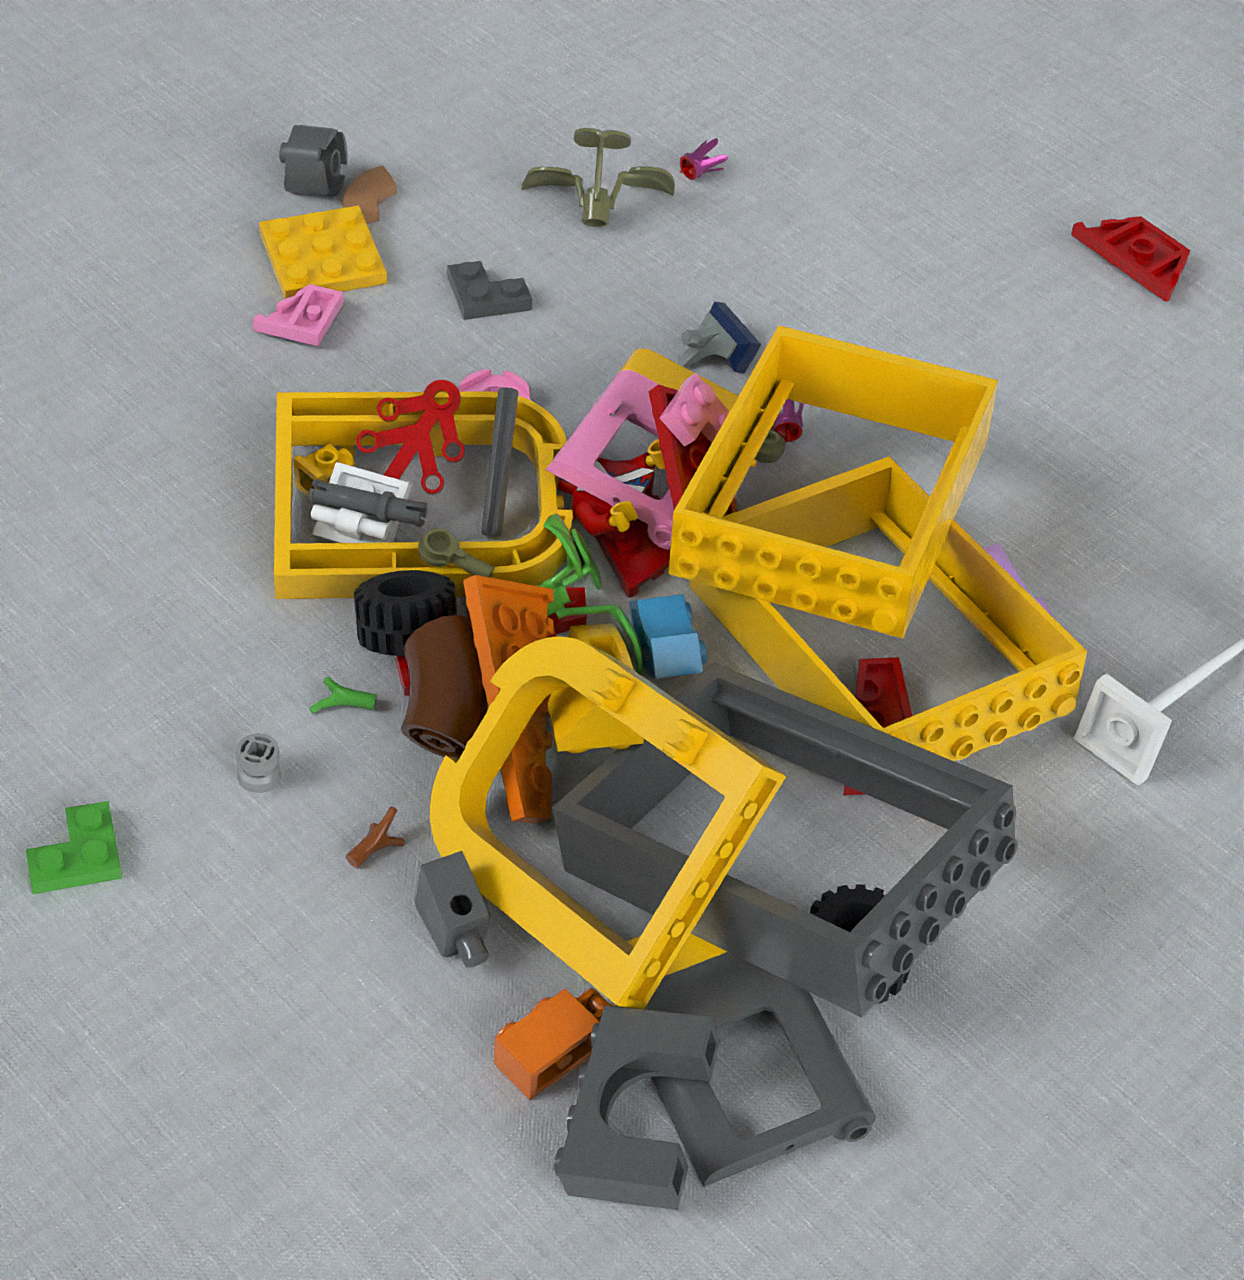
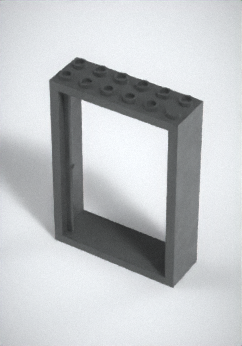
[552,663,1018,1017]

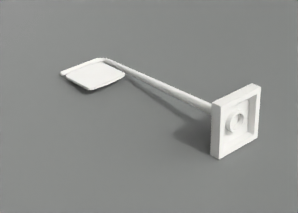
[1074,638,1244,786]

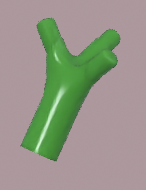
[310,677,377,713]

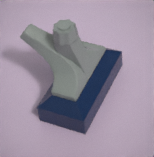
[678,301,762,373]

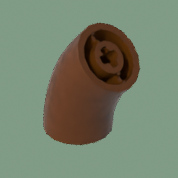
[401,615,488,760]

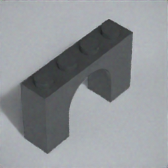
[554,1005,720,1210]

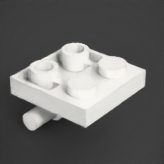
[311,462,411,543]

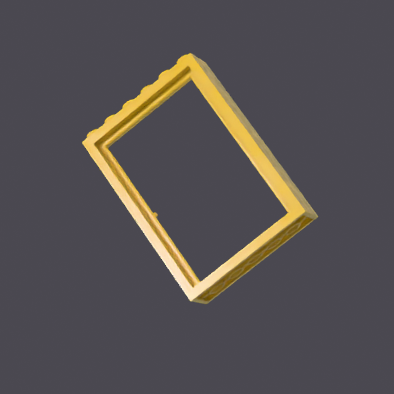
[669,325,998,639]
[690,456,1087,761]

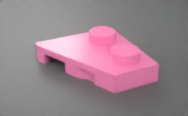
[253,284,343,346]

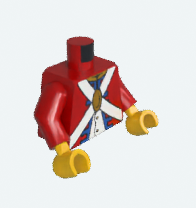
[558,439,665,543]

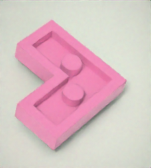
[660,373,730,447]

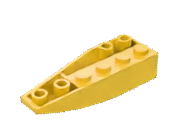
[548,623,644,753]

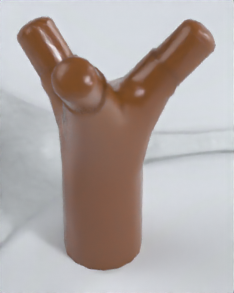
[346,806,405,868]

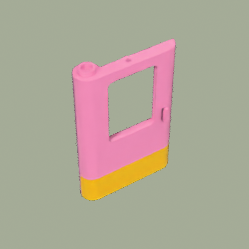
[546,348,738,550]

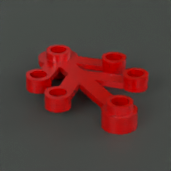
[356,379,465,495]

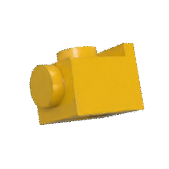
[294,443,355,505]

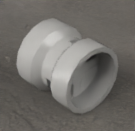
[236,733,281,793]

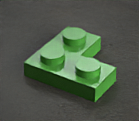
[26,801,122,894]

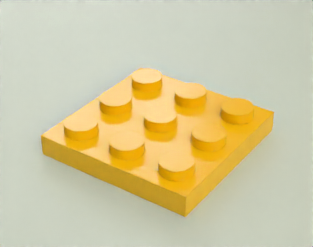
[259,205,387,299]

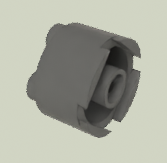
[279,125,348,196]

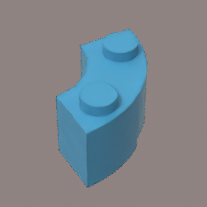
[629,594,707,679]

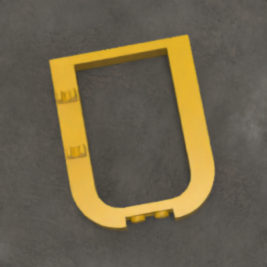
[274,391,573,599]
[430,637,786,1010]

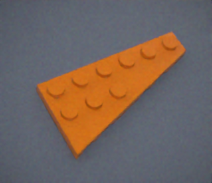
[463,575,554,824]

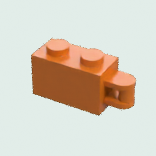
[494,988,612,1100]

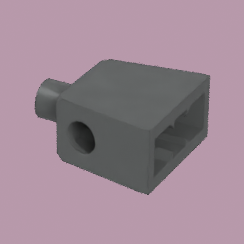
[415,851,489,968]

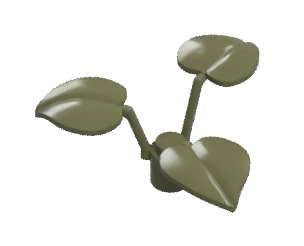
[522,128,675,227]

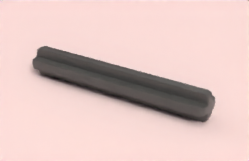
[481,387,519,537]

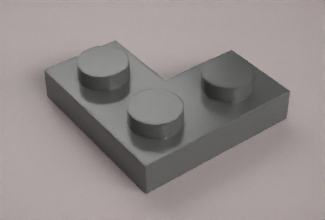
[447,261,532,320]

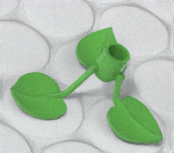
[538,514,643,676]

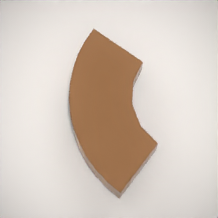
[342,165,397,224]

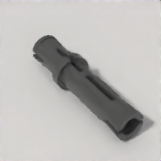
[309,479,428,527]

